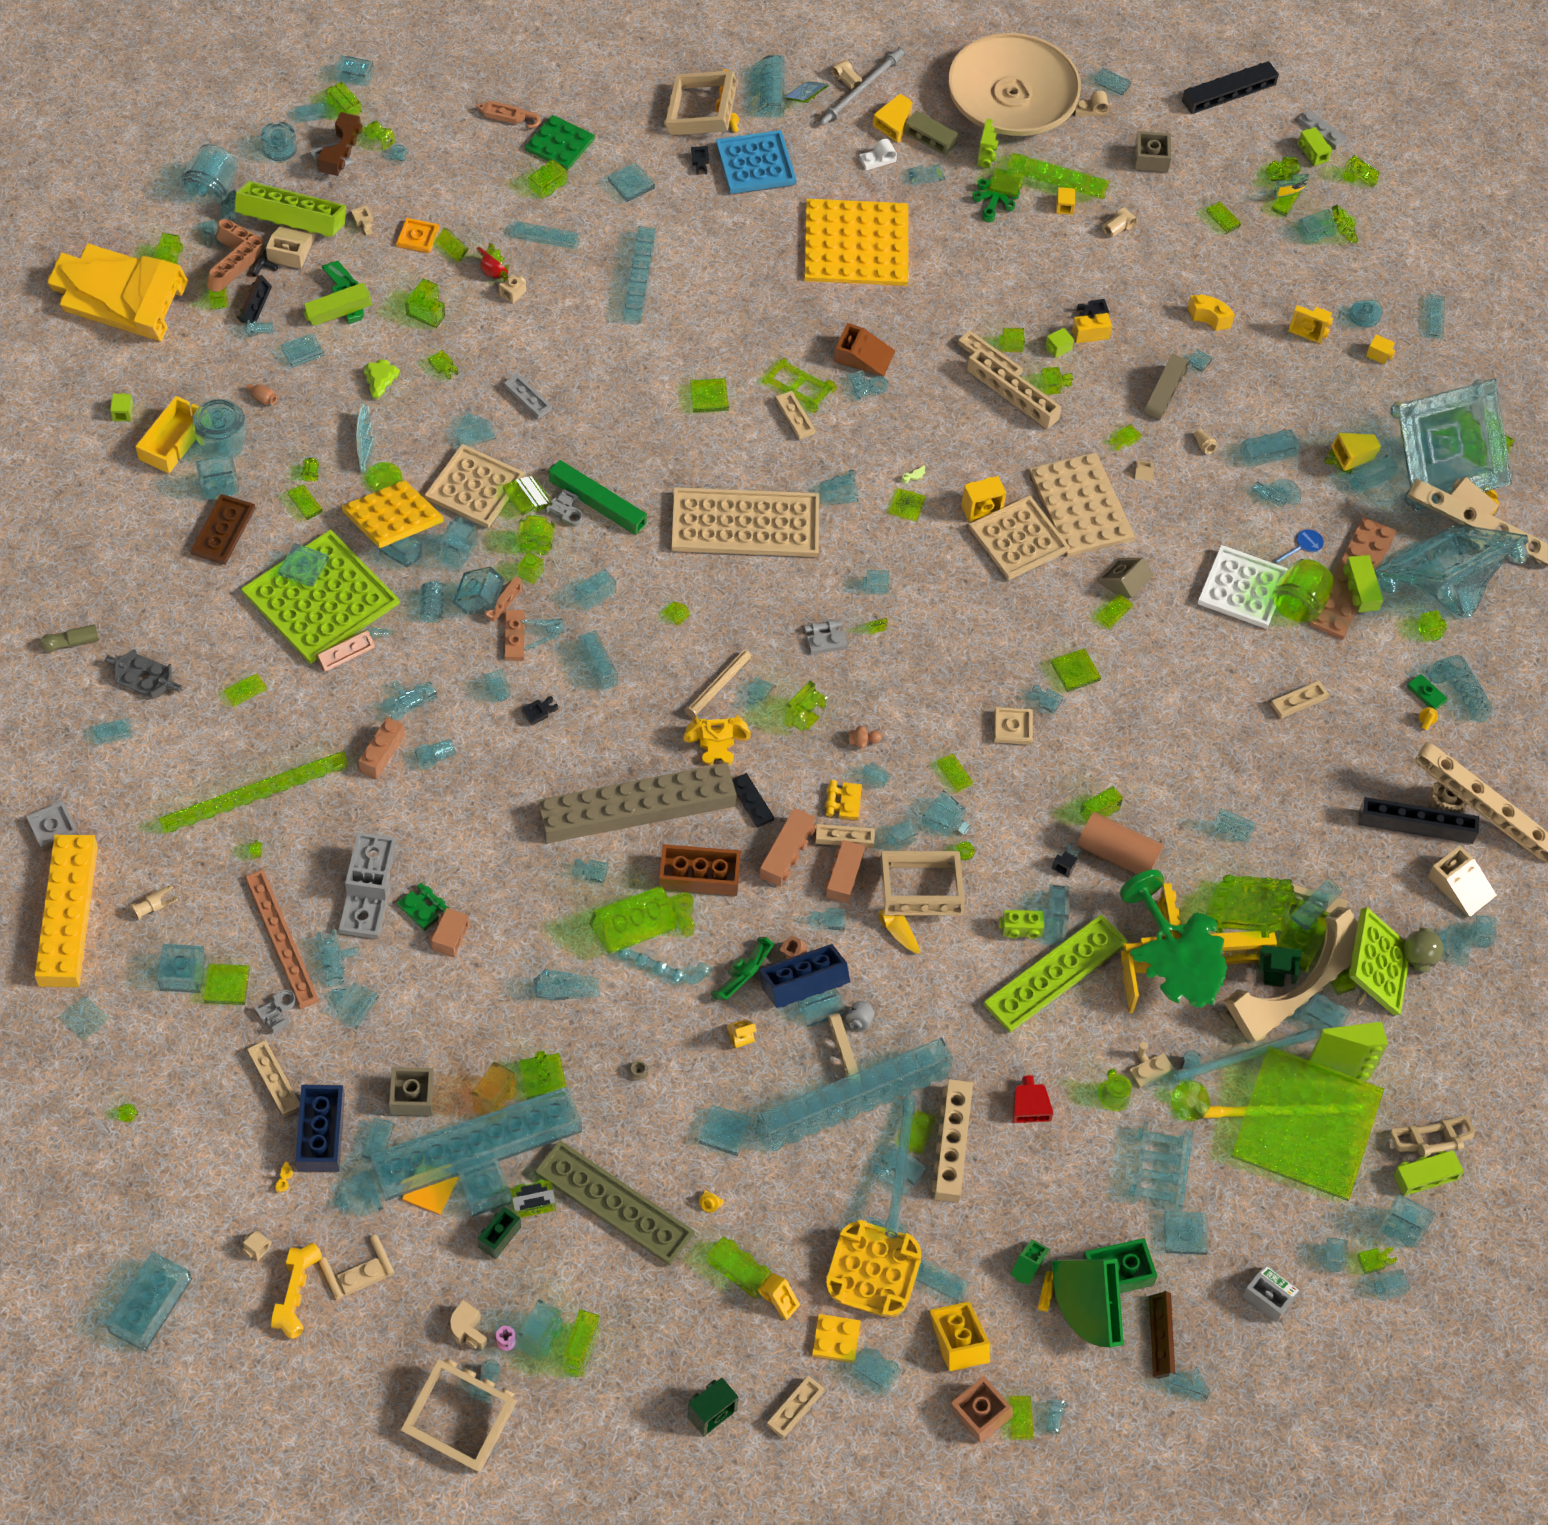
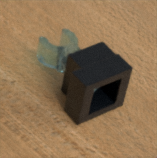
[1051,843,1081,878]

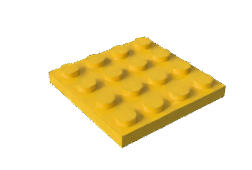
[342,480,444,548]

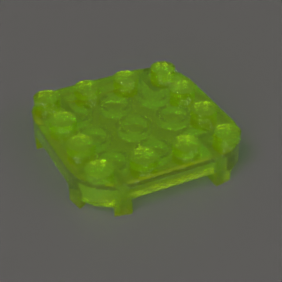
[1206,874,1295,938]

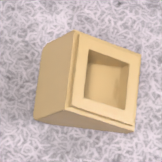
[1135,461,1154,481]

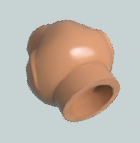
[849,726,882,749]

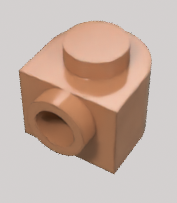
[780,936,807,959]

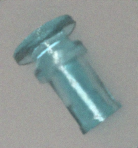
[246,319,274,337]
[1046,1399,1069,1434]

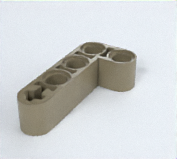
[1144,354,1189,420]

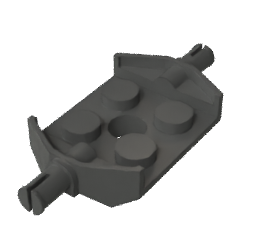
[105,649,182,698]

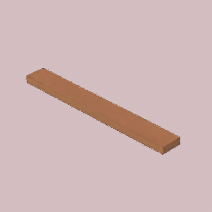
[244,869,319,1009]

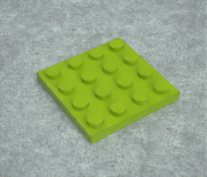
[1349,907,1409,1016]

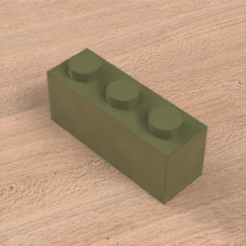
[904,110,958,156]

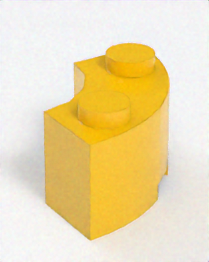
[1187,294,1235,331]

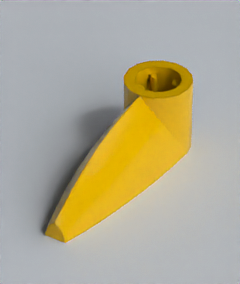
[878,905,921,954]

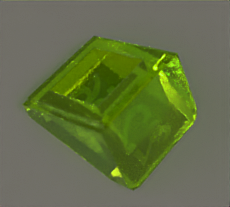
[662,601,690,626]
[865,618,888,635]

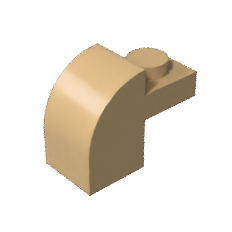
[451,1300,487,1351]

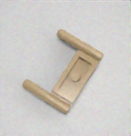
[319,1234,395,1300]

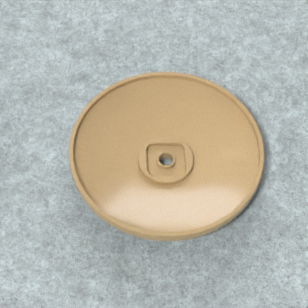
[948,33,1081,136]

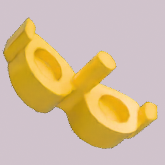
[275,1162,293,1193]

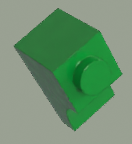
[1010,1239,1050,1285]

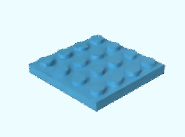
[716,130,797,194]

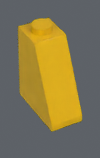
[873,94,913,143]
[1331,433,1381,470]

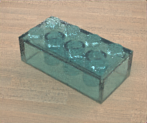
[105,1252,192,1352]

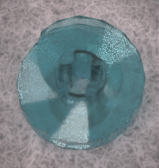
[1349,300,1383,327]

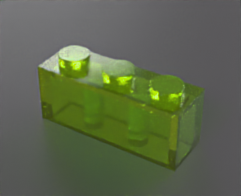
[706,1236,771,1300]

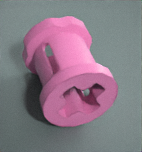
[496,1326,516,1351]

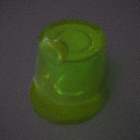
[1098,1068,1132,1112]

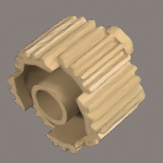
[1427,781,1467,813]

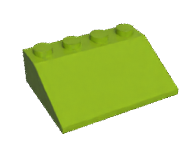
[1307,1021,1388,1082]

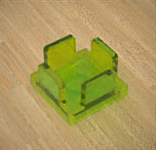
[784,680,827,732]

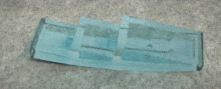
[356,404,374,475]

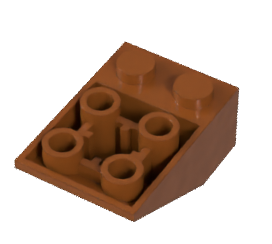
[834,323,896,378]

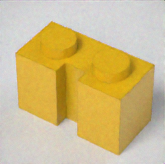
[1072,313,1112,343]

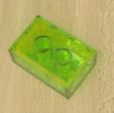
[1276,899,1330,973]

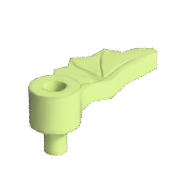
[901,465,926,483]

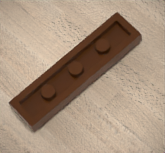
[1149,1291,1176,1379]

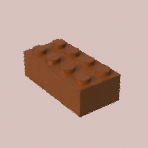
[659,844,741,896]

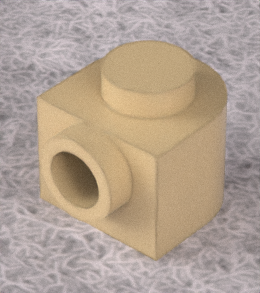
[241,1231,272,1261]

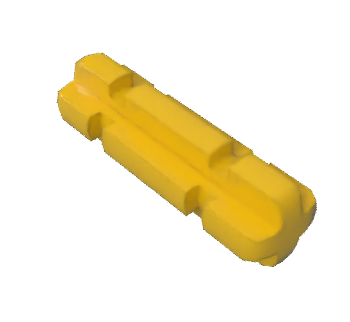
[1037,1271,1054,1312]

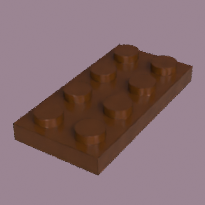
[190,494,255,565]

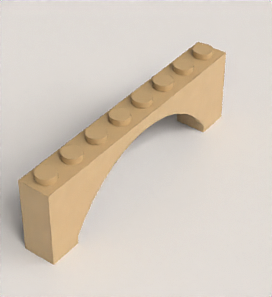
[1223,906,1358,1042]

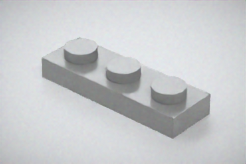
[1298,110,1347,149]
[504,373,552,419]

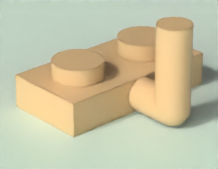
[1129,1042,1174,1088]

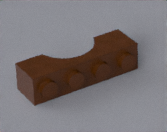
[317,112,363,176]

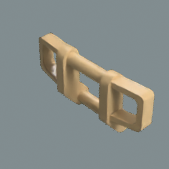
[1390,1115,1475,1157]

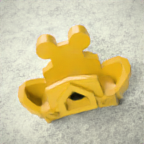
[683,715,751,766]

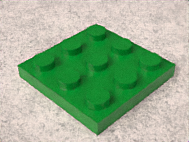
[525,114,595,171]

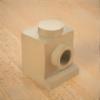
[499,274,526,304]

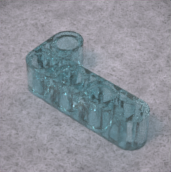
[1429,655,1493,723]

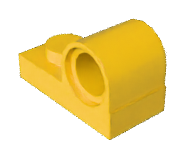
[727,1019,756,1049]
[758,1273,800,1320]

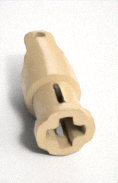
[131,885,178,920]

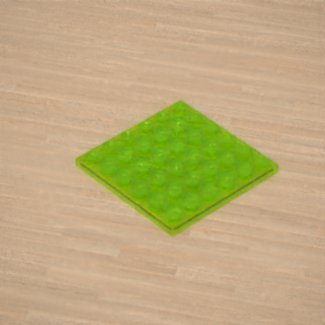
[1231,1045,1384,1201]

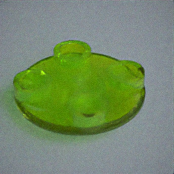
[366,462,403,491]
[1171,1080,1210,1121]

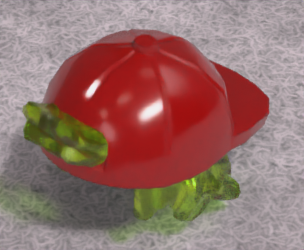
[476,243,509,282]

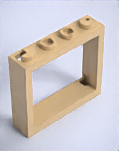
[664,70,737,135]
[881,851,965,915]
[401,1358,518,1472]

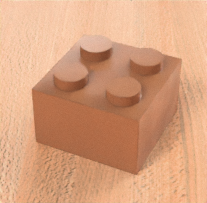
[951,1376,1014,1443]

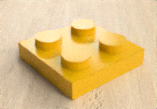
[812,1314,861,1363]

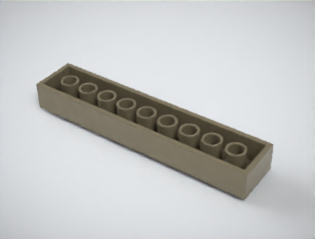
[538,763,737,844]

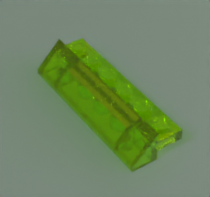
[1007,153,1111,200]

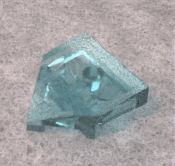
[455,412,496,447]
[1437,924,1472,967]
[331,982,379,1028]
[334,1171,384,1217]

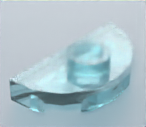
[1267,478,1301,505]

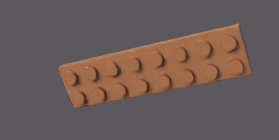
[1309,516,1397,640]

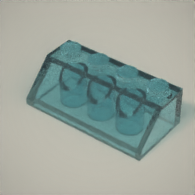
[751,55,785,118]

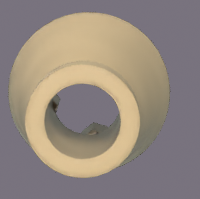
[1194,429,1217,454]

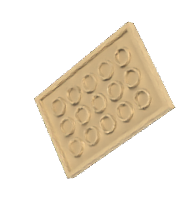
[1029,452,1135,557]

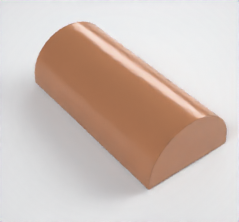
[1077,812,1165,875]

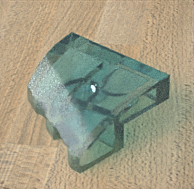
[820,470,859,506]

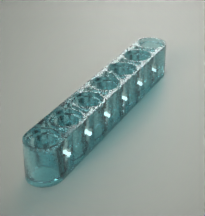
[623,226,656,323]

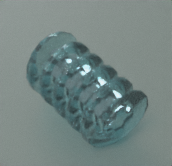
[420,581,444,623]

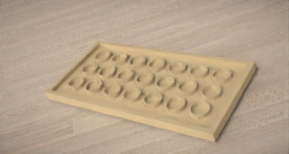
[672,487,819,557]

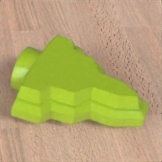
[364,359,400,399]

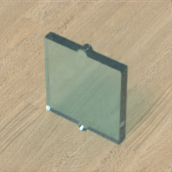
[60,996,110,1041]

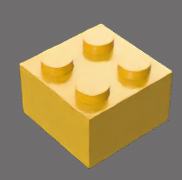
[961,476,1006,522]

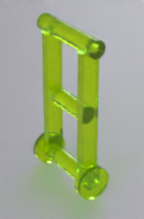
[762,357,837,413]

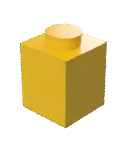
[1056,187,1075,215]
[1366,334,1396,365]

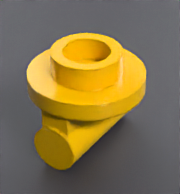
[728,113,739,133]
[1419,707,1438,730]
[699,1190,724,1213]

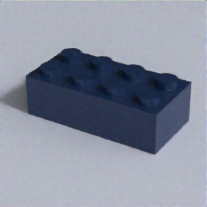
[759,944,850,1009]
[295,1085,345,1172]

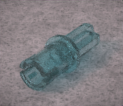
[1252,482,1287,507]

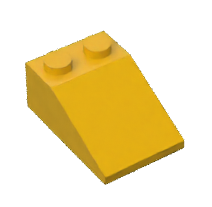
[929,1301,990,1372]

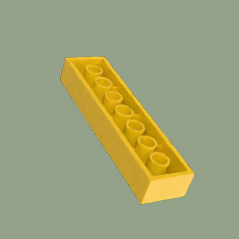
[35,834,98,987]

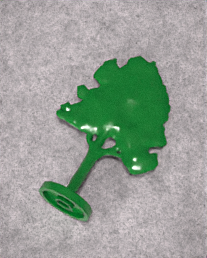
[1119,869,1227,1008]

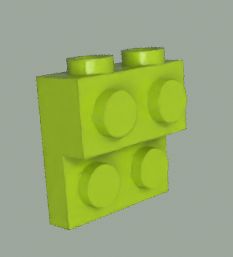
[977,118,999,168]

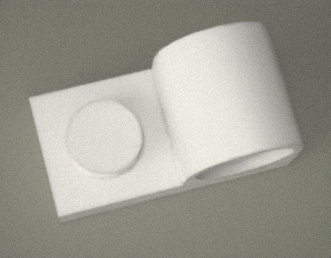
[859,139,897,170]

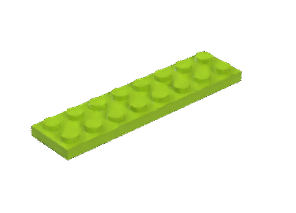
[983,914,1128,1033]

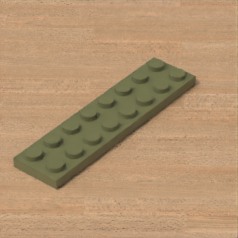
[535,1140,695,1266]

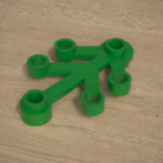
[972,171,1020,223]

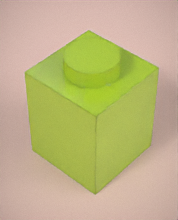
[1045,328,1074,358]
[110,393,133,422]

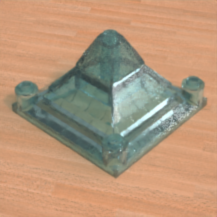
[1390,378,1512,511]
[1374,524,1529,618]

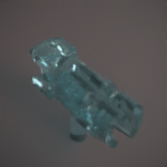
[382,680,438,721]
[317,929,360,987]

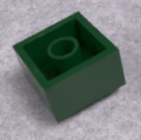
[687,1377,739,1437]

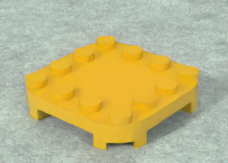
[826,1220,921,1318]

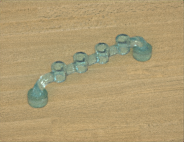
[605,923,713,985]

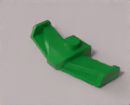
[322,260,364,324]
[710,937,774,1000]

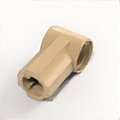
[831,59,863,90]
[1102,207,1137,237]

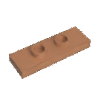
[505,610,525,661]

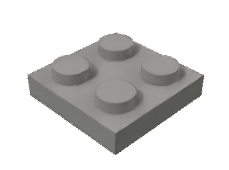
[26,801,79,850]

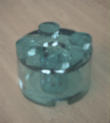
[261,122,297,163]

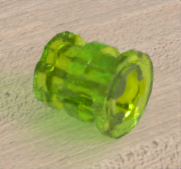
[300,458,319,482]

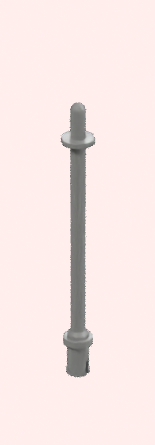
[820,46,906,125]

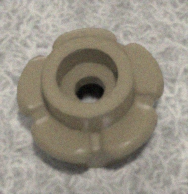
[629,1061,649,1080]

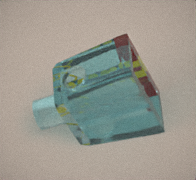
[921,790,970,837]

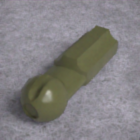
[40,624,99,652]

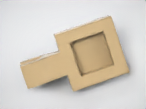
[351,205,373,236]

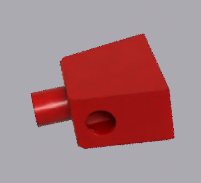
[1012,1075,1054,1124]

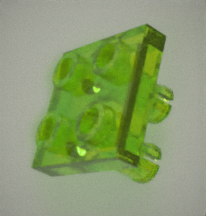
[519,1051,567,1100]

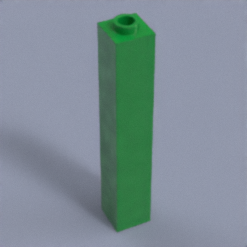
[548,460,647,535]

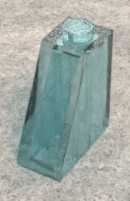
[1044,884,1069,946]

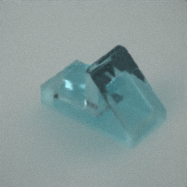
[1165,1366,1210,1403]

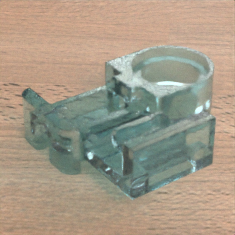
[848,370,888,401]

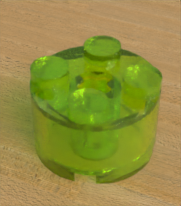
[516,515,555,555]

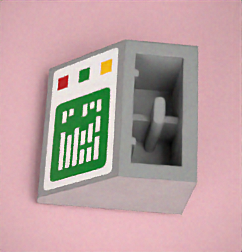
[1242,1265,1301,1323]

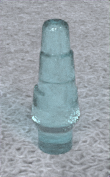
[365,627,394,638]

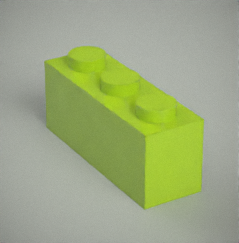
[1343,555,1383,613]
[1394,1150,1464,1196]

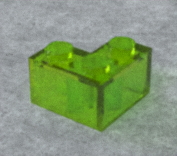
[405,278,445,329]

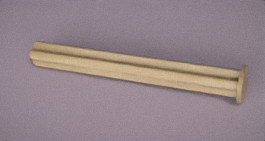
[684,650,752,718]

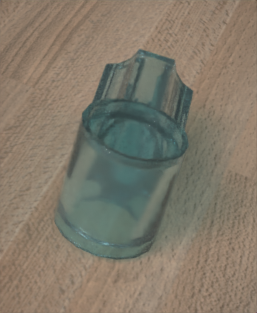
[414,739,456,770]

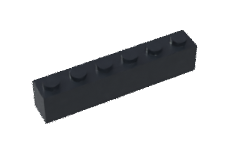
[1182,61,1279,115]
[1358,797,1480,844]

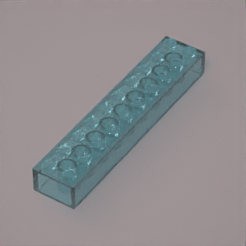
[756,1037,953,1152]
[370,1087,582,1201]

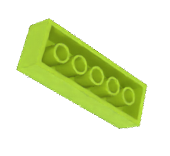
[235,181,347,237]

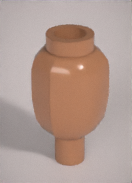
[246,384,277,405]

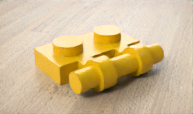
[824,780,862,821]

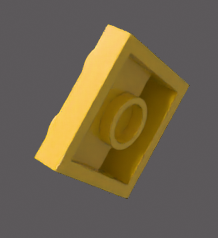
[1288,305,1334,344]

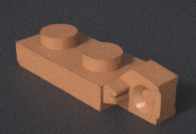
[485,576,522,622]

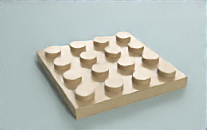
[425,444,525,528]
[969,496,1070,581]

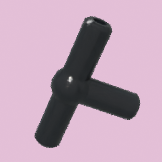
[251,248,278,277]

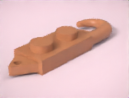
[476,100,541,128]

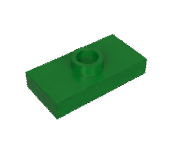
[1407,674,1448,710]

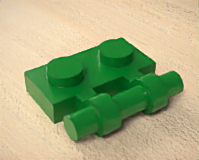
[397,883,449,931]

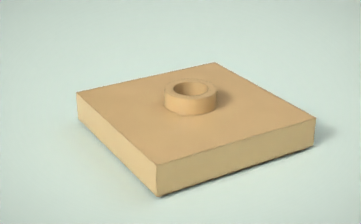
[994,707,1033,745]

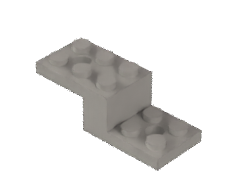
[339,832,397,939]

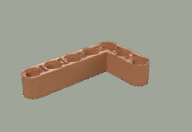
[207,219,263,292]

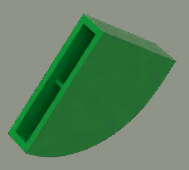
[1052,1259,1124,1348]

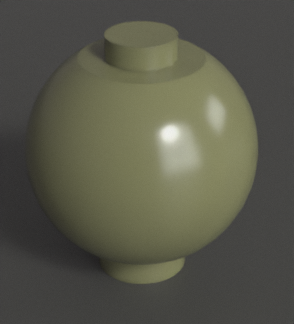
[1403,927,1444,972]

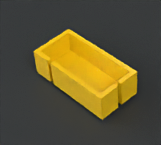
[135,396,209,474]

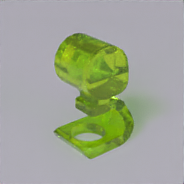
[363,121,395,151]

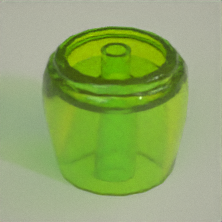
[1272,559,1334,623]

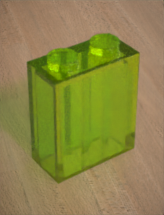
[563,1309,600,1377]

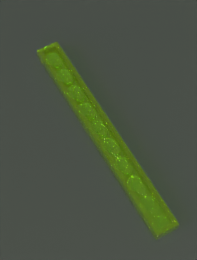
[159,751,348,833]

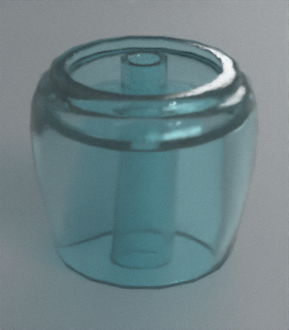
[181,144,238,204]
[192,399,247,461]

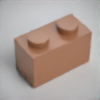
[430,908,470,957]

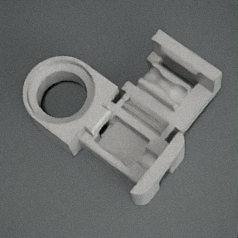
[546,489,583,527]
[255,990,296,1034]

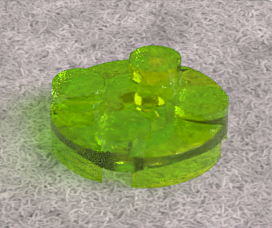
[1266,157,1301,183]

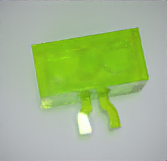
[528,159,567,199]

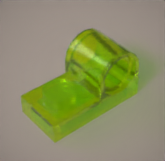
[1342,155,1380,188]
[667,892,695,938]

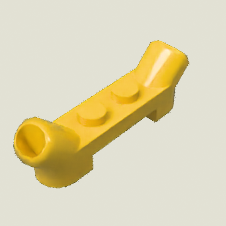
[271,1243,322,1339]

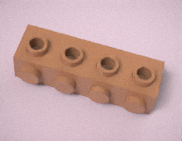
[759,808,817,887]

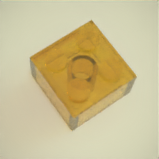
[472,1062,517,1122]

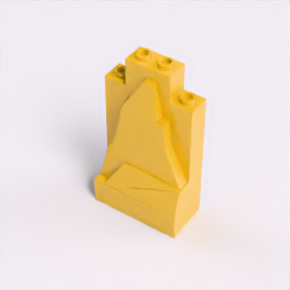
[48,243,188,342]

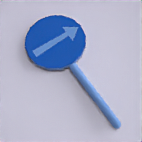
[1275,530,1324,563]

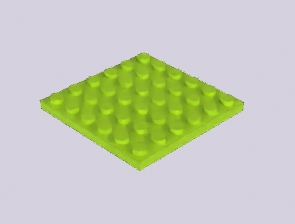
[241,529,400,665]

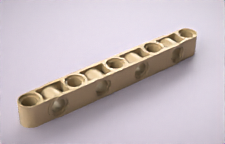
[1407,479,1548,566]
[1415,743,1548,862]

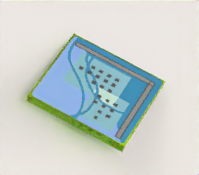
[784,81,829,103]

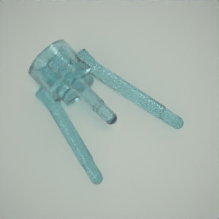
[520,618,564,651]

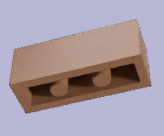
[359,717,405,779]
[824,840,865,904]

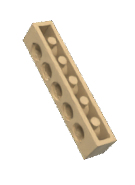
[967,348,1062,430]
[931,1079,973,1203]

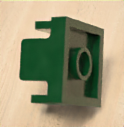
[1255,945,1302,987]

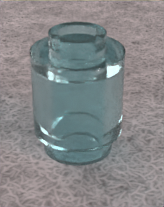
[861,762,891,788]

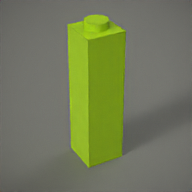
[304,282,373,326]

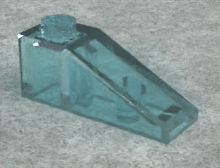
[534,969,600,1000]

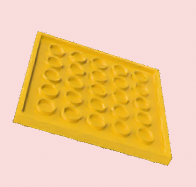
[805,199,908,286]

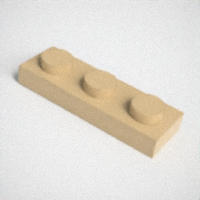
[776,391,815,440]
[1270,680,1329,719]
[815,824,875,848]
[767,1375,825,1439]

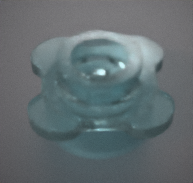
[389,145,408,161]

